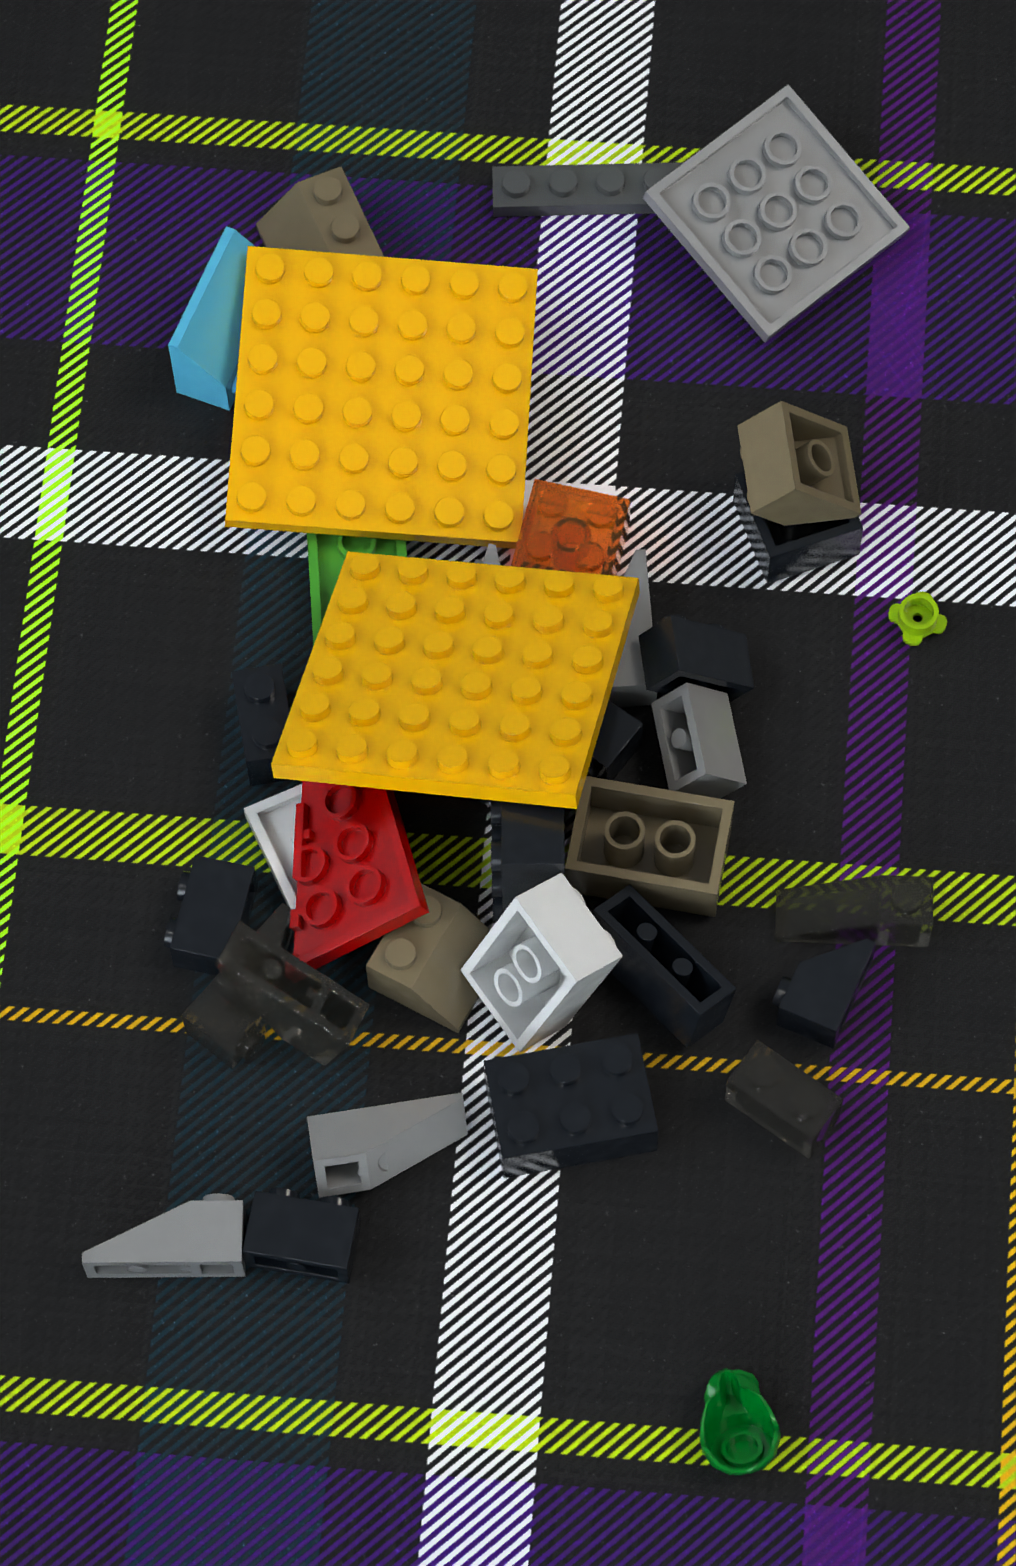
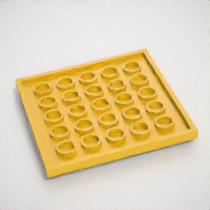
[225,246,538,549]
[271,551,640,809]

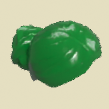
[700,1368,781,1475]

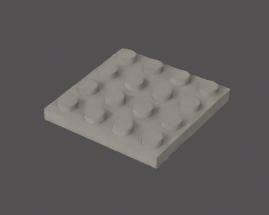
[643,84,910,343]

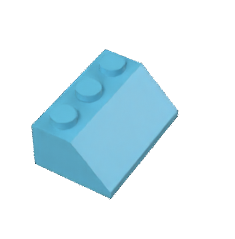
[168,226,254,411]

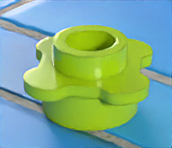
[888,591,947,646]

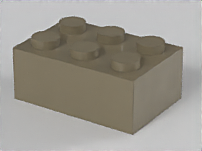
[565,776,734,917]

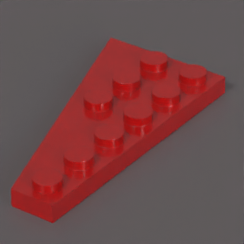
[287,781,429,978]

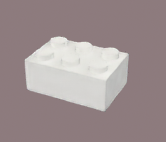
[460,872,623,1052]

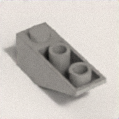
[307,1092,468,1198]

